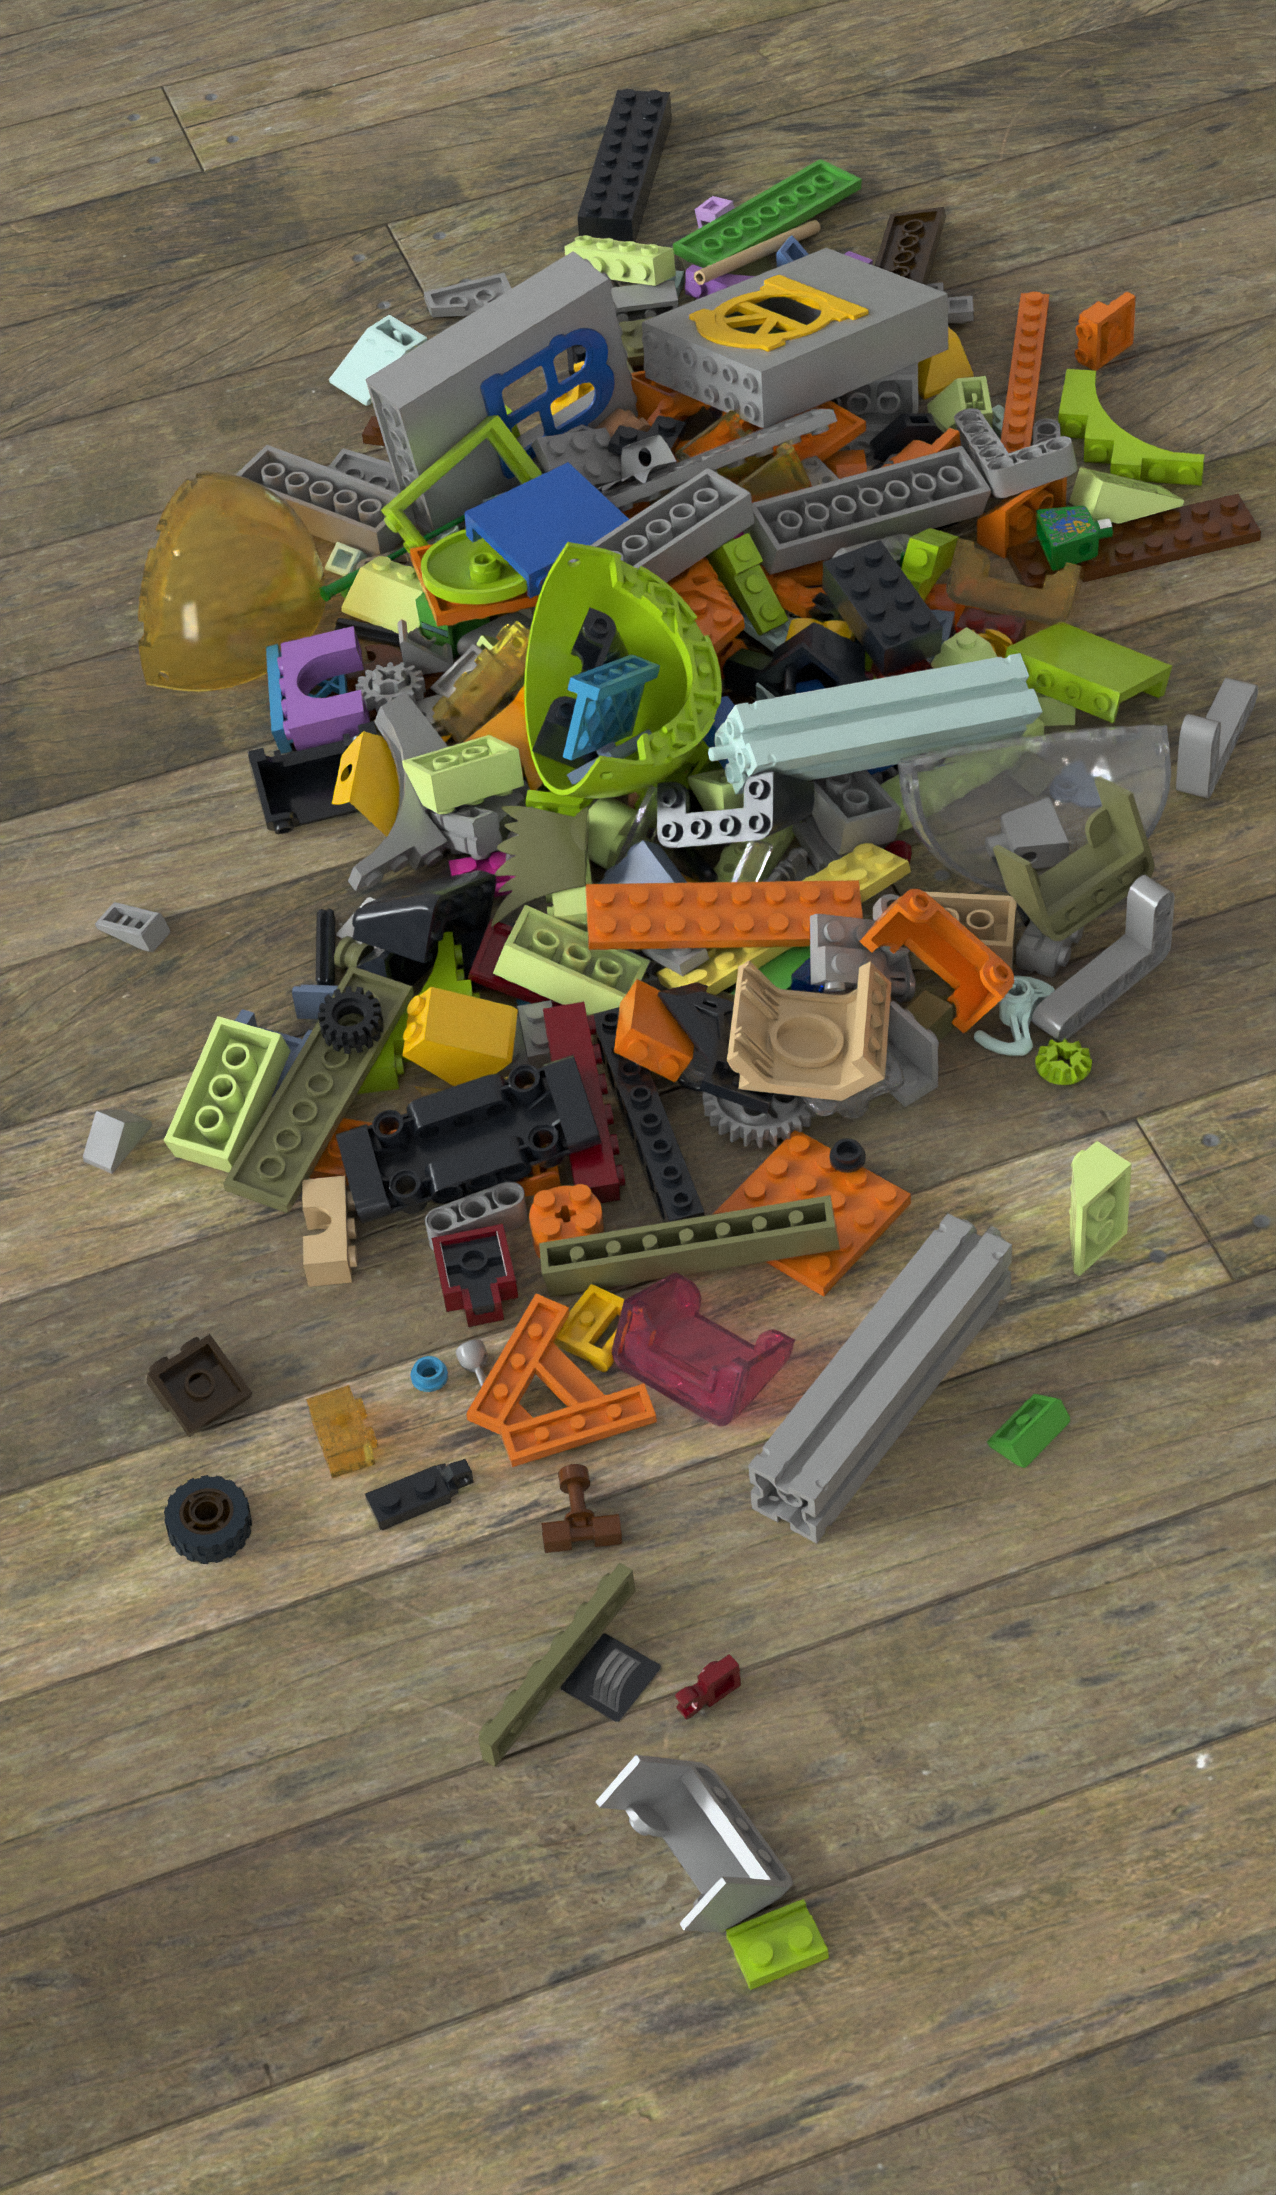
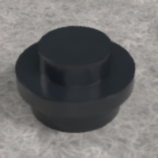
[829,1138,866,1173]

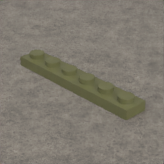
[478,1563,635,1767]

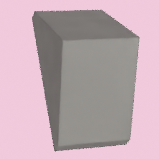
[83,1109,152,1174]

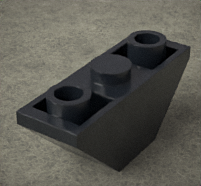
[869,413,947,462]

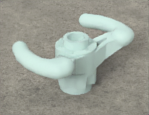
[974,975,1055,1056]

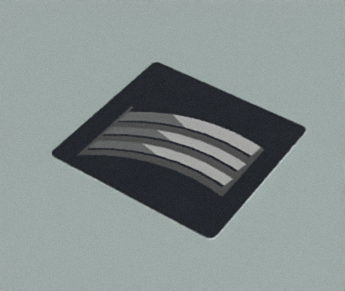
[560,1633,661,1722]

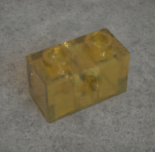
[306,1385,378,1479]

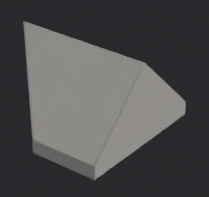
[398,619,453,675]

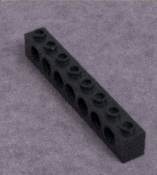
[593,1007,705,1223]

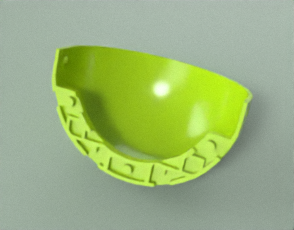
[524,542,722,799]

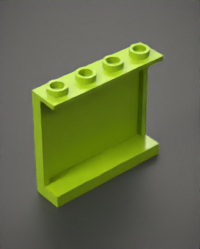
[1005,621,1172,723]

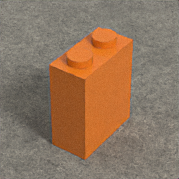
[614,979,694,1082]

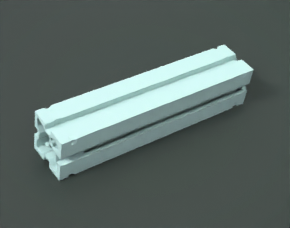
[708,653,1043,795]

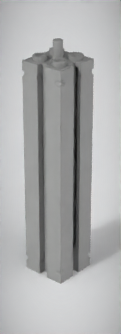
[748,1214,1012,1544]

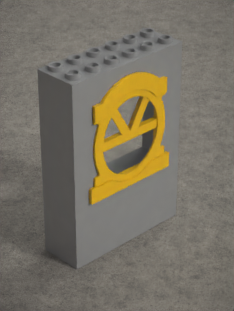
[642,248,948,429]

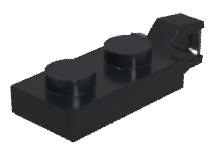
[365,1459,474,1530]

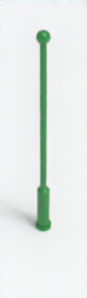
[319,494,496,602]

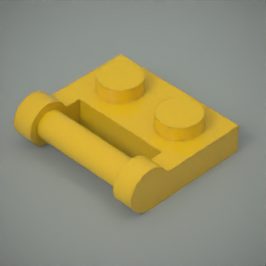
[554,1284,648,1372]

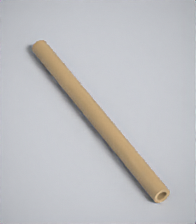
[694,220,821,285]

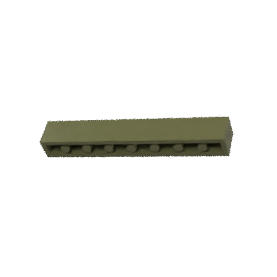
[539,1195,840,1297]

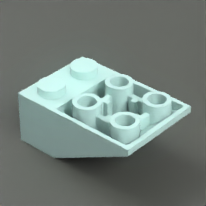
[329,315,427,406]

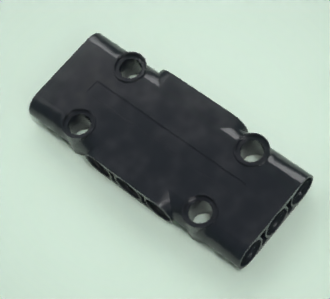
[336,1055,602,1224]

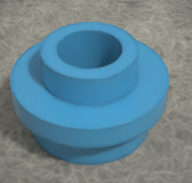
[410,1356,448,1392]

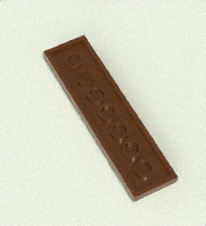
[1006,494,1261,596]

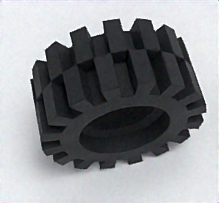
[318,986,384,1054]

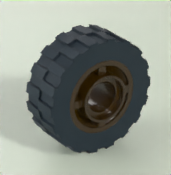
[164,1475,252,1564]

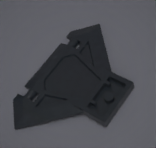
[658,982,774,1114]

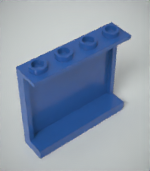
[465,462,629,598]

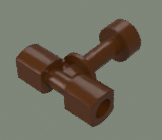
[541,1464,622,1553]

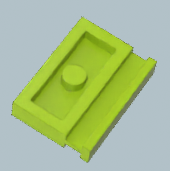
[726,1899,829,1990]

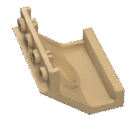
[727,961,892,1101]

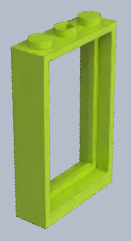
[381,415,542,554]

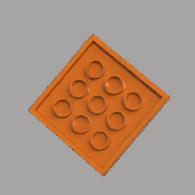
[712,1130,911,1296]

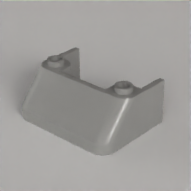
[595,1755,793,1932]

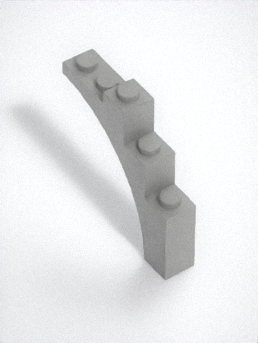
[348,692,448,891]

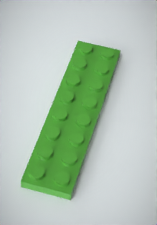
[673,159,862,268]

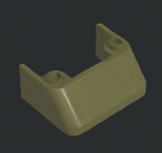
[993,776,1155,941]

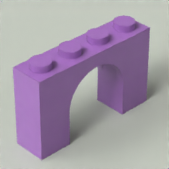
[277,626,370,751]

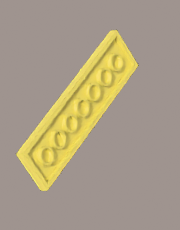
[657,843,911,995]

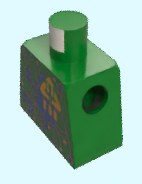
[1036,506,1113,571]

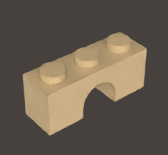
[302,1176,358,1287]

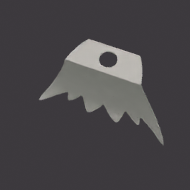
[597,435,677,492]

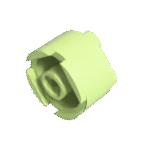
[588,798,647,870]

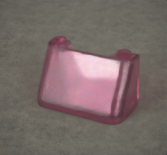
[612,1272,795,1426]

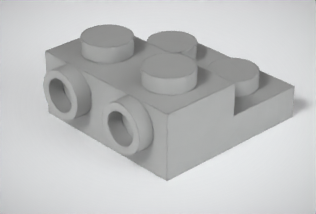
[810,913,884,992]
[497,1000,552,1079]

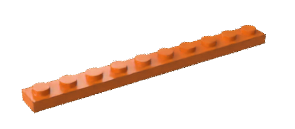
[1000,292,1049,453]

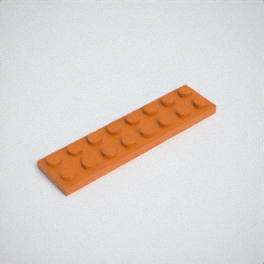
[585,880,863,950]

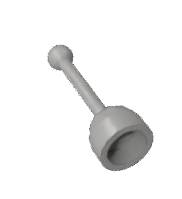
[456,1340,488,1387]

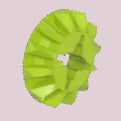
[1035,1037,1092,1085]

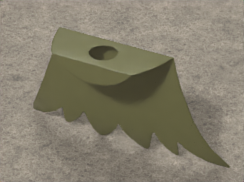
[491,805,589,927]

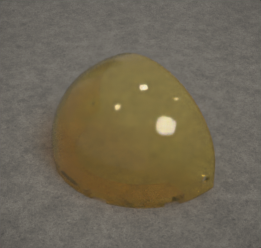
[138,471,326,692]

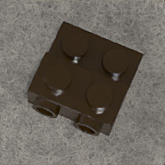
[146,1334,252,1437]

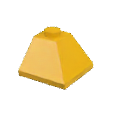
[918,327,974,400]

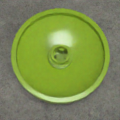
[421,529,527,604]

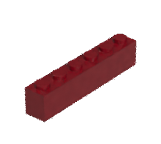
[543,1002,626,1204]

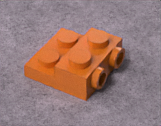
[1074,292,1136,371]

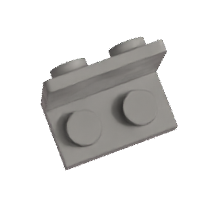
[879,1001,939,1107]

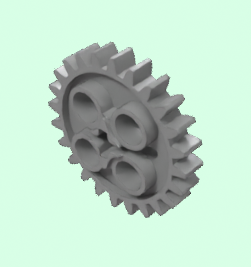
[703,1092,817,1148]

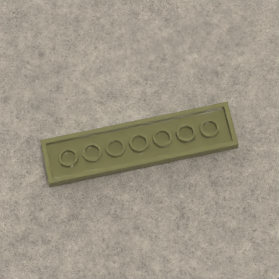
[223,966,414,1214]

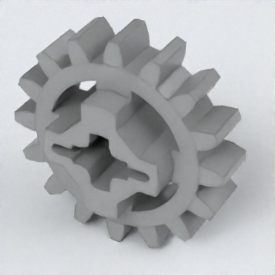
[356,662,426,714]

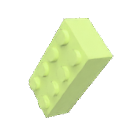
[164,1016,291,1173]

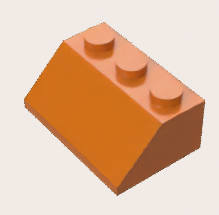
[977,477,1067,559]

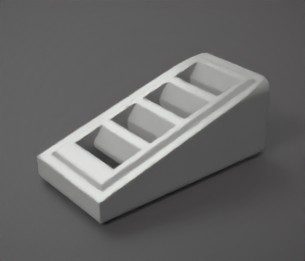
[95,902,170,952]

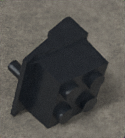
[754,622,871,697]

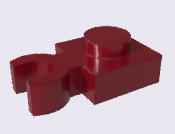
[675,1654,741,1720]

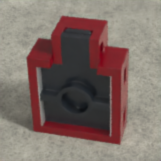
[431,1224,519,1327]

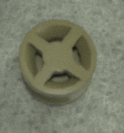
[334,936,374,970]

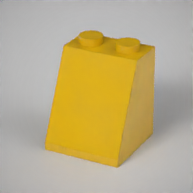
[402,987,518,1086]

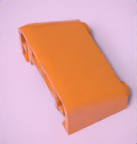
[859,889,1014,1034]

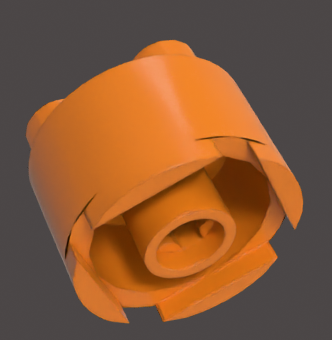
[529,1184,605,1259]

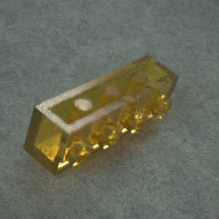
[432,621,530,744]

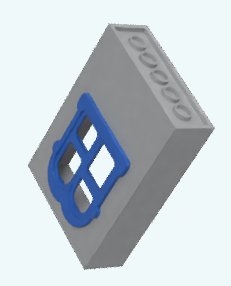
[365,251,638,540]

